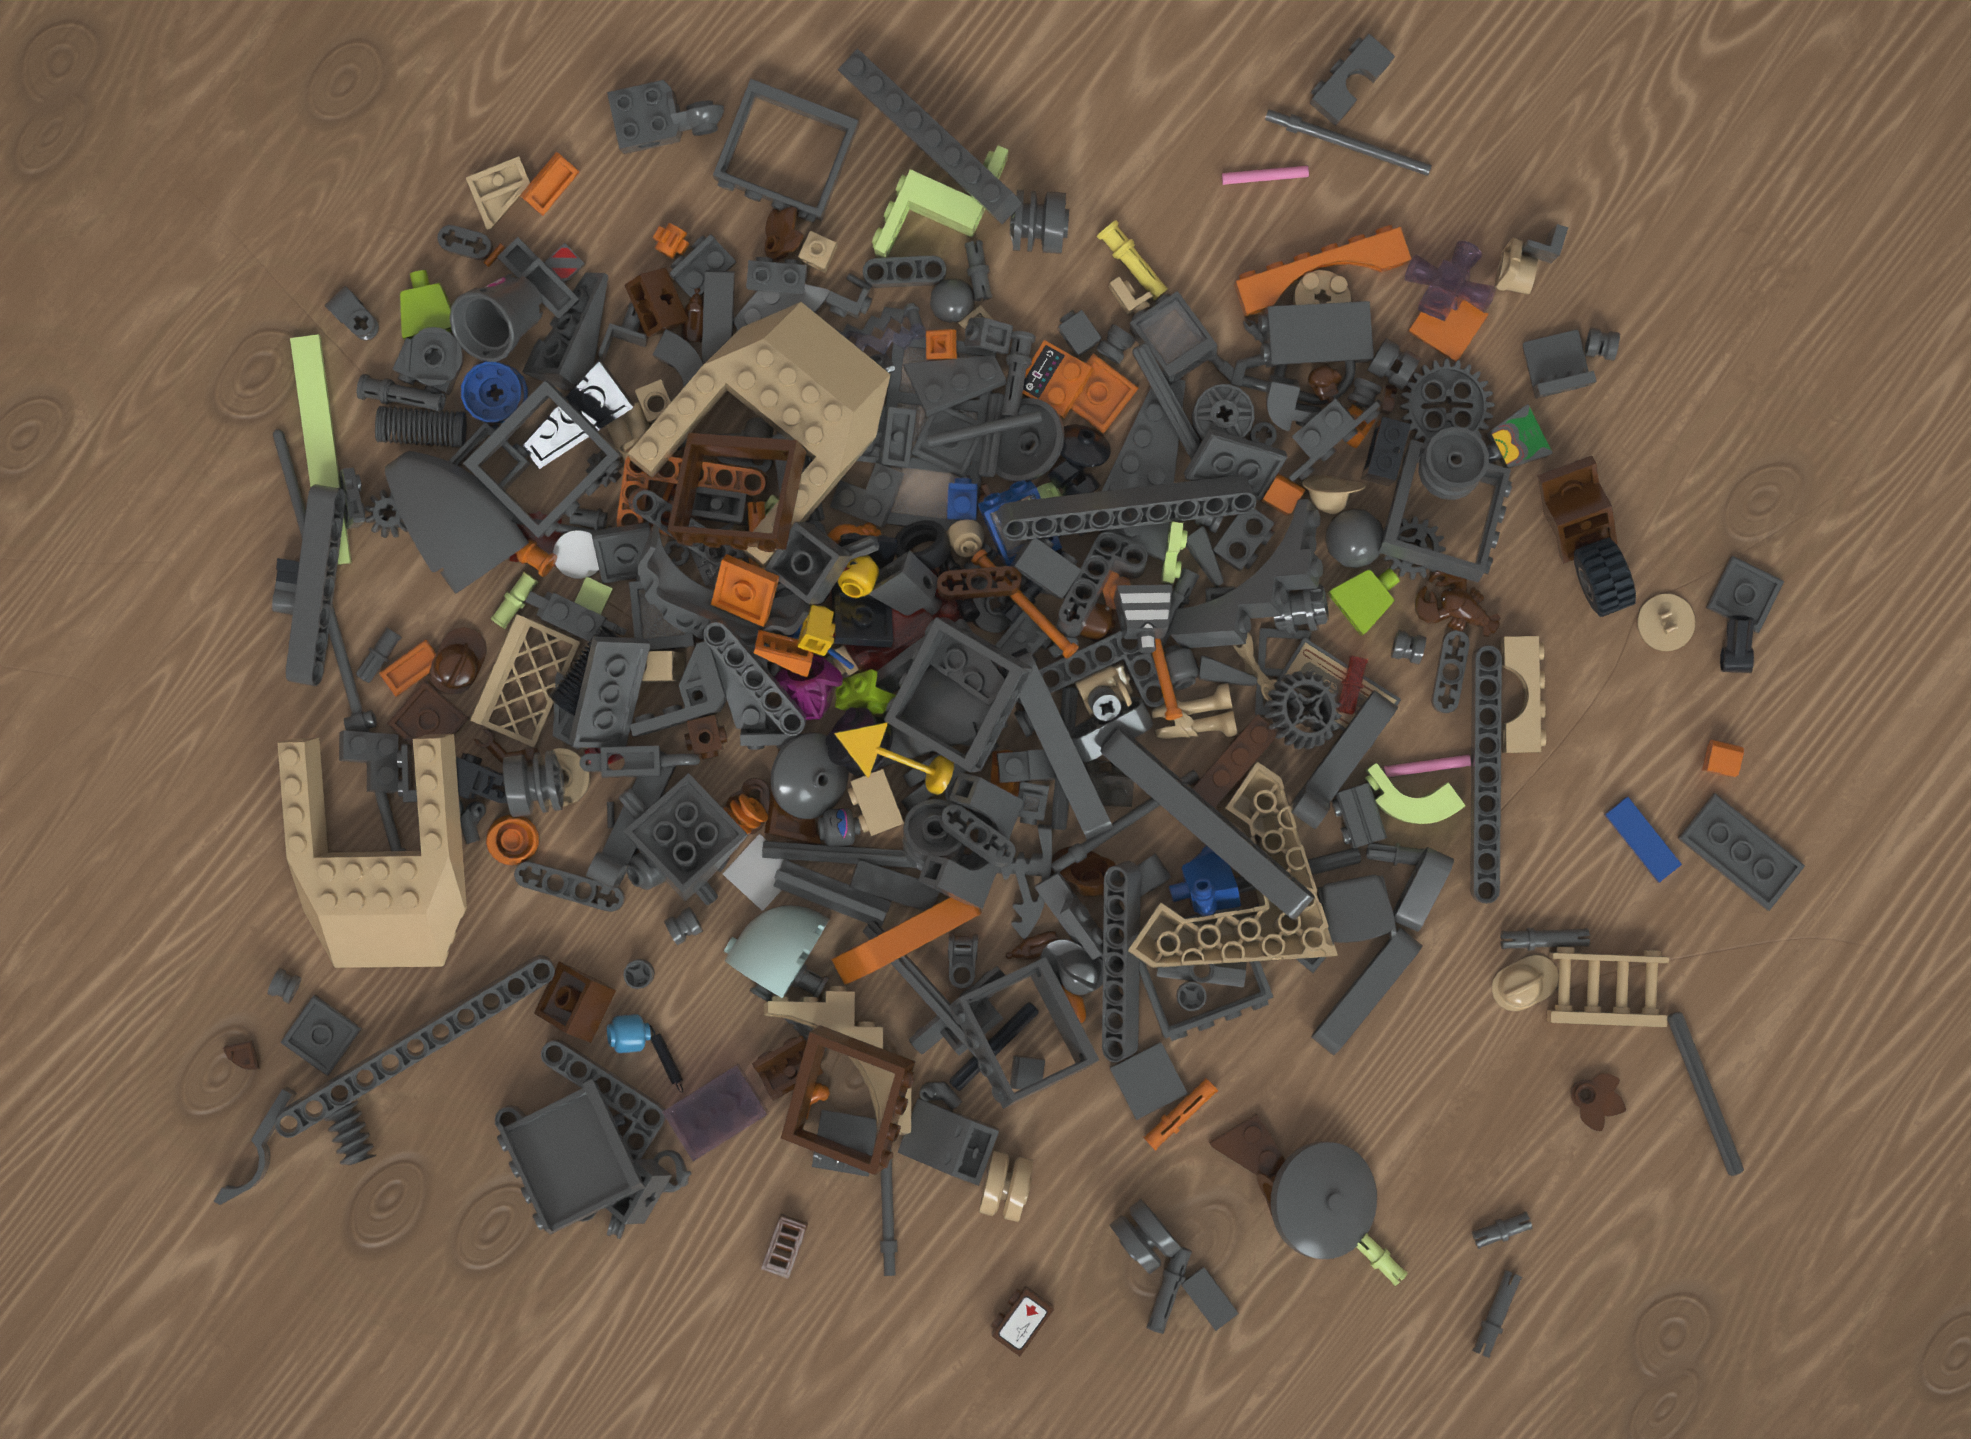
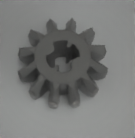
[365,490,408,538]

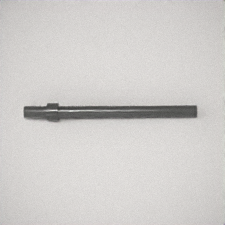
[1265,109,1432,176]
[1050,770,1200,873]
[880,1150,898,1276]

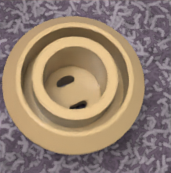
[946,519,984,557]

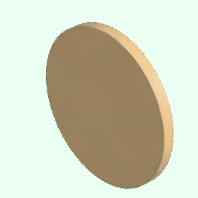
[1637,594,1695,651]

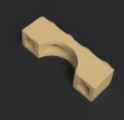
[1500,636,1546,753]

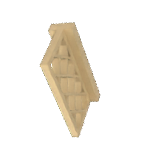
[470,614,580,747]

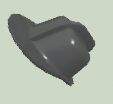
[1041,939,1103,995]

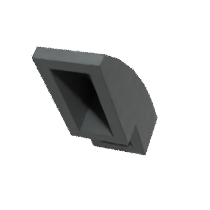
[497,237,579,319]
[702,270,735,363]

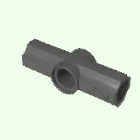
[1156,962,1247,987]

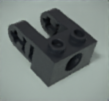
[456,753,508,804]

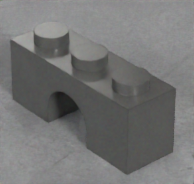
[1310,34,1395,126]

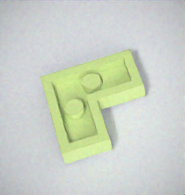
[1160,522,1188,584]

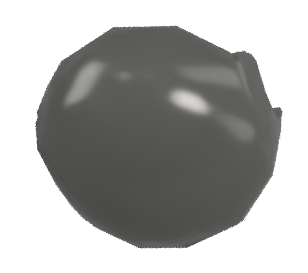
[930,279,975,323]

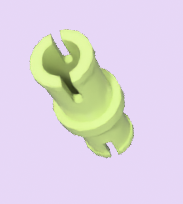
[490,571,539,629]
[1357,1233,1408,1286]

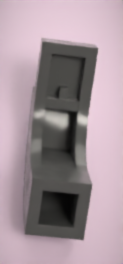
[653,329,704,388]

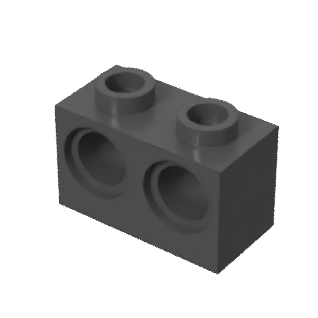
[1213,508,1275,572]

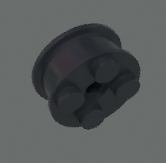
[826,707,893,777]

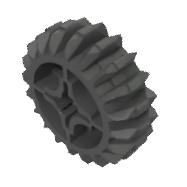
[1265,671,1342,750]

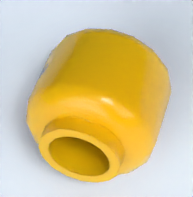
[837,555,879,598]

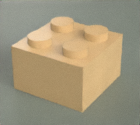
[847,769,904,836]

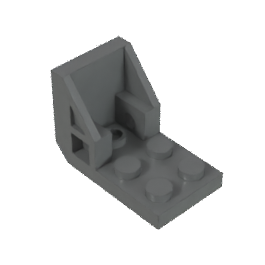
[630,641,727,737]

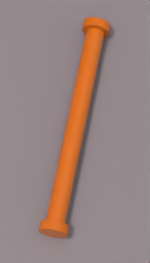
[971,549,1079,659]
[1152,639,1183,720]

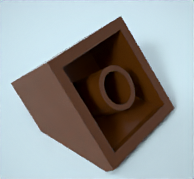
[534,961,616,1043]

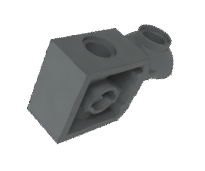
[607,80,724,154]

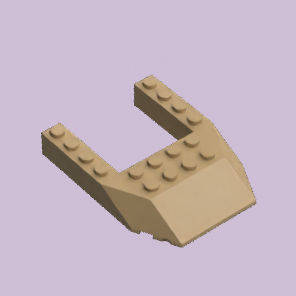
[628,302,891,569]
[278,734,467,968]

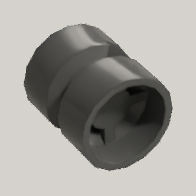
[1367,338,1421,390]

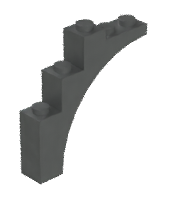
[1171,499,1323,648]

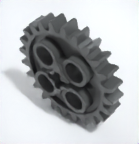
[1399,359,1495,444]

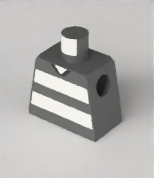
[1113,585,1172,653]

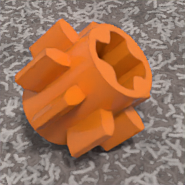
[652,223,689,259]

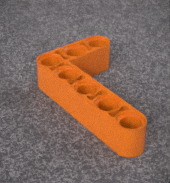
[617,455,768,527]
[831,897,982,985]

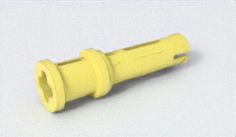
[1096,220,1168,301]

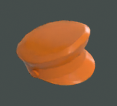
[486,815,539,865]

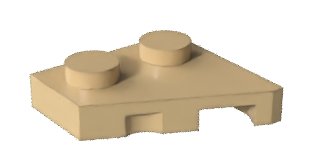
[466,156,530,230]

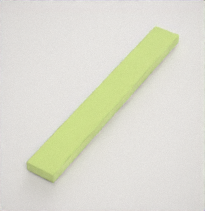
[290,334,352,565]

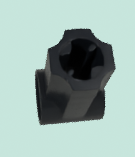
[1720,615,1754,673]

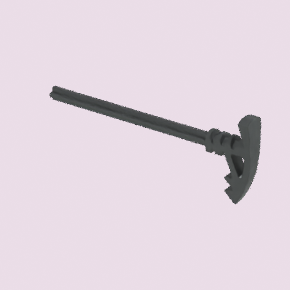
[762,824,1052,939]

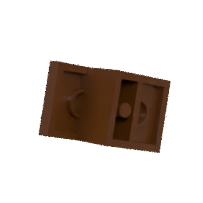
[1537,456,1618,564]

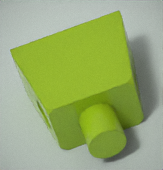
[400,270,452,340]
[1327,568,1400,636]

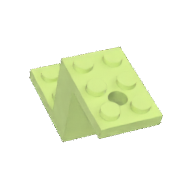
[872,145,1008,258]

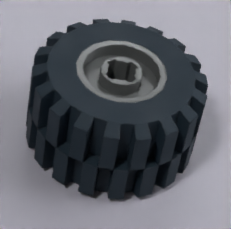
[1574,537,1636,617]

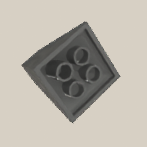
[624,773,748,901]

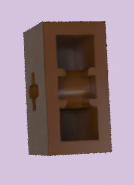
[625,267,689,338]

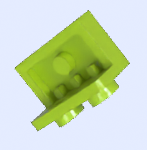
[835,669,896,714]

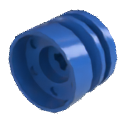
[461,362,528,423]

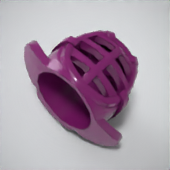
[774,655,843,720]

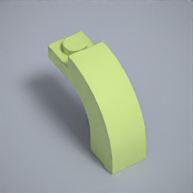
[1365,763,1466,824]

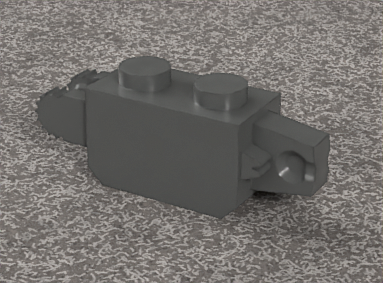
[526,591,627,643]

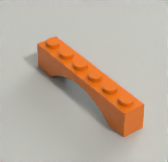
[1234,225,1412,317]

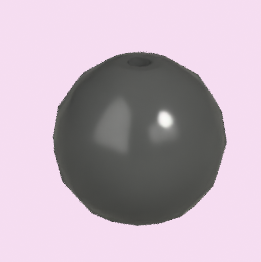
[1325,508,1384,568]

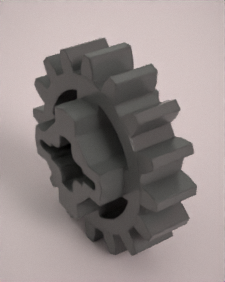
[1383,516,1446,580]

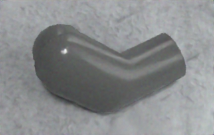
[919,1082,963,1111]

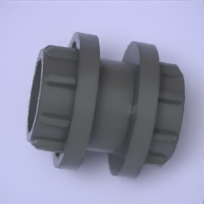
[1274,584,1329,635]

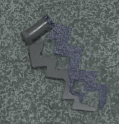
[835,303,926,355]

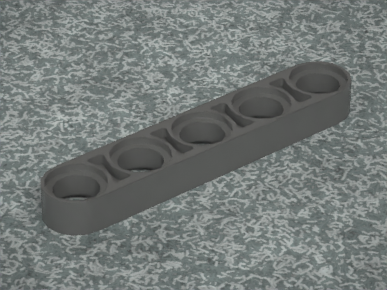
[703,619,806,736]

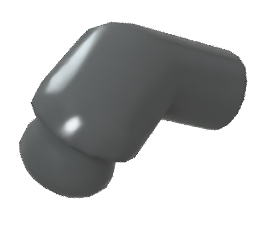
[460,801,486,844]

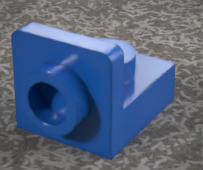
[947,478,978,521]

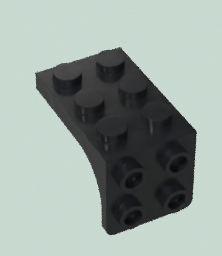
[832,533,898,648]

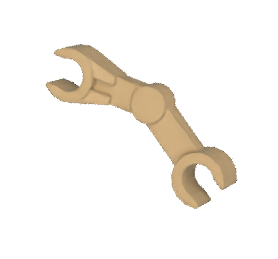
[1233,633,1277,701]

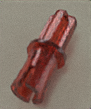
[1338,656,1368,715]

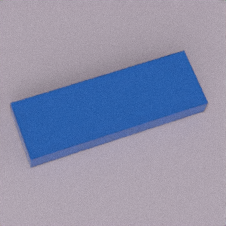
[1604,797,1682,883]

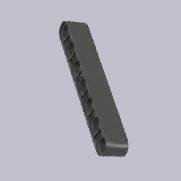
[286,484,346,686]
[1006,652,1113,840]
[1102,861,1141,1062]

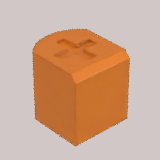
[1261,473,1305,516]
[1702,739,1744,777]

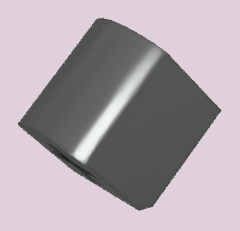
[1010,1055,1045,1090]

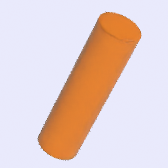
[483,243,505,267]

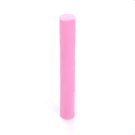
[1222,166,1309,185]
[1383,755,1471,777]

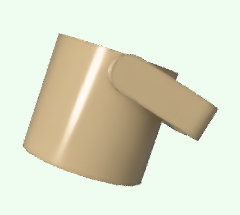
[1495,237,1538,295]

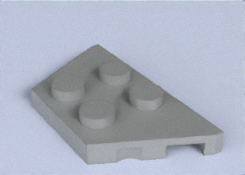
[733,284,830,331]

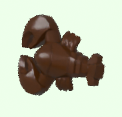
[1415,570,1501,637]

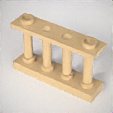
[1547,947,1669,1027]

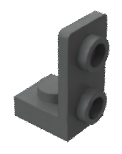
[397,744,417,802]

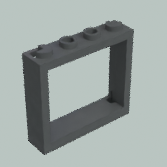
[713,79,859,223]
[463,380,623,538]
[1378,440,1512,583]
[884,617,1033,772]
[1139,907,1274,1041]
[950,957,1099,1109]

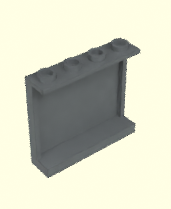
[497,1079,645,1235]

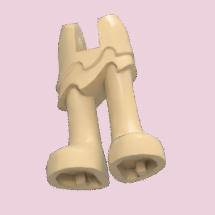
[1152,683,1238,739]

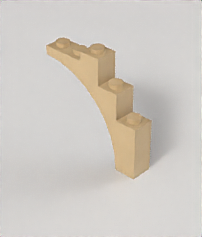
[764,986,911,1135]

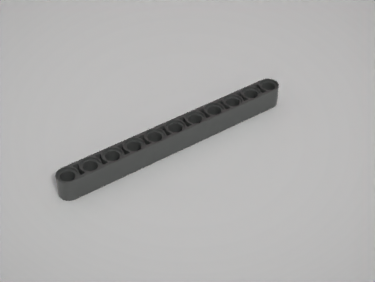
[275,955,555,1138]

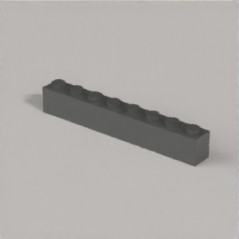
[838,48,1022,224]

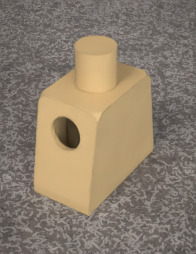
[642,651,685,682]

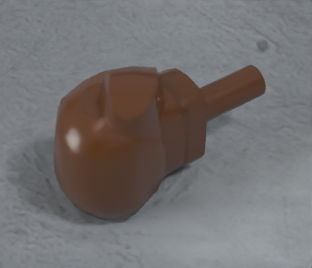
[1308,365,1342,403]

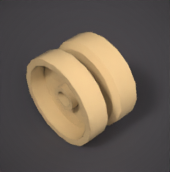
[979,1150,1033,1222]

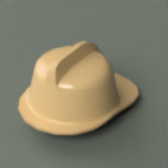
[1302,475,1366,514]
[1492,955,1559,1011]

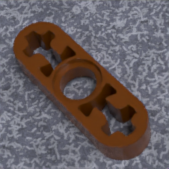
[937,566,1022,600]

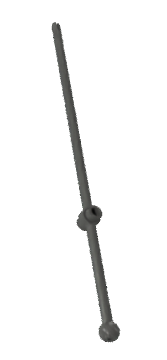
[273,429,407,851]

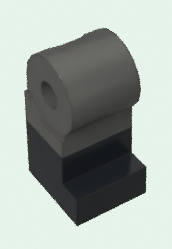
[272,558,299,615]

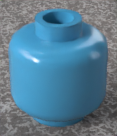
[607,1014,651,1054]

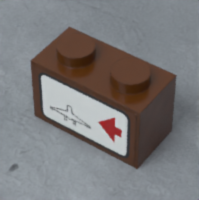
[991,1285,1054,1357]

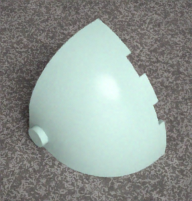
[724,905,830,998]

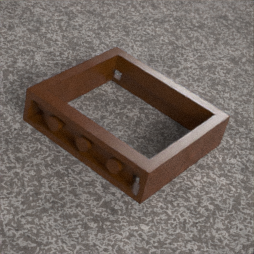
[667,433,806,552]
[781,1025,915,1175]

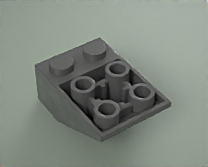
[897,1098,999,1186]

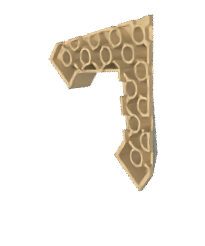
[1128,762,1338,968]

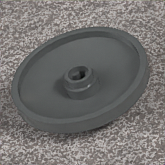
[1271,1141,1377,1259]

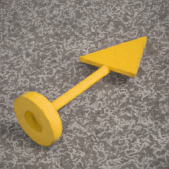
[834,723,954,795]

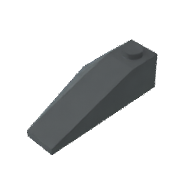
[522,272,608,390]

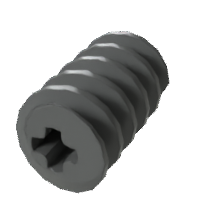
[324,1101,377,1165]

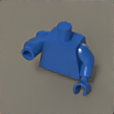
[1169,845,1241,916]

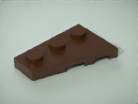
[764,749,821,844]

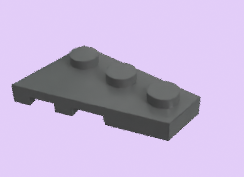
[711,642,768,730]

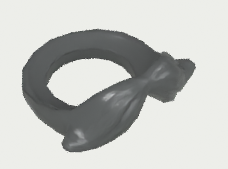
[654,1150,692,1192]

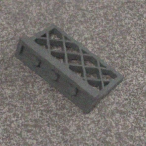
[773,859,891,927]

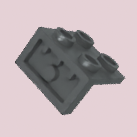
[1522,330,1597,399]

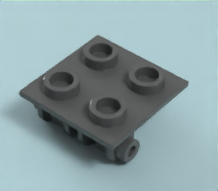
[812,1110,877,1177]

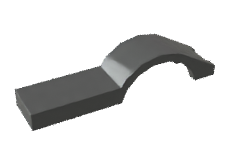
[214,1087,297,1205]

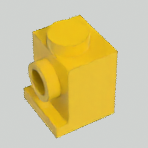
[797,605,836,656]

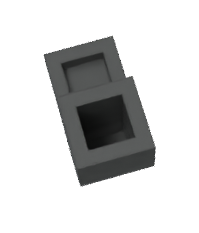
[1265,374,1322,431]
[997,750,1056,783]

